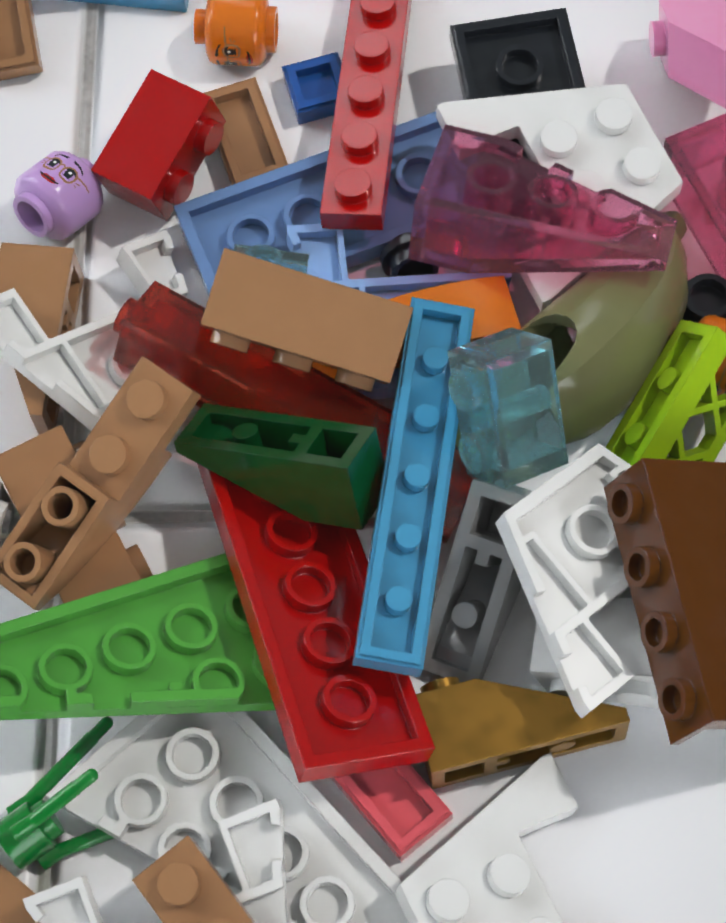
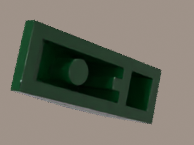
[174,403,384,530]

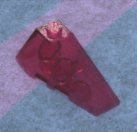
[408,124,678,273]

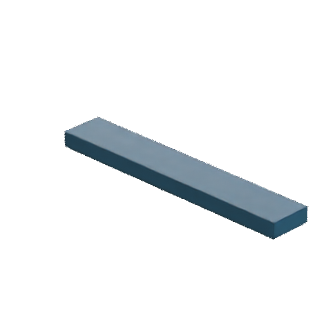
[352,297,475,678]

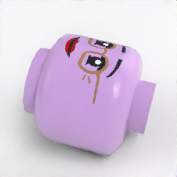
[13,151,103,240]

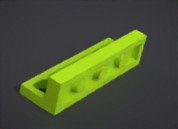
[605,320,726,466]

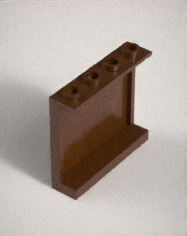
[604,458,726,745]

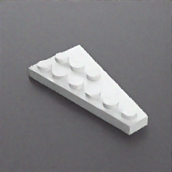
[45,711,408,923]

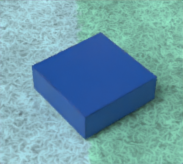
[282,52,342,125]

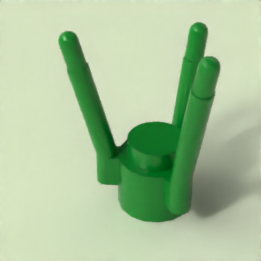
[0,716,114,870]

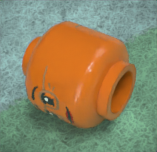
[194,0,279,66]

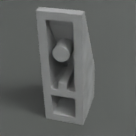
[423,478,532,682]

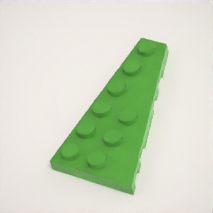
[0,553,275,720]

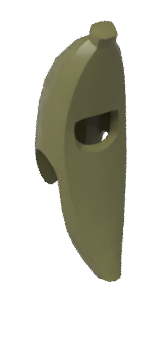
[453,211,688,461]

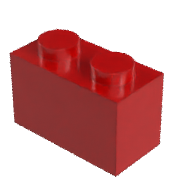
[91,69,226,221]

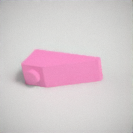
[649,0,726,109]

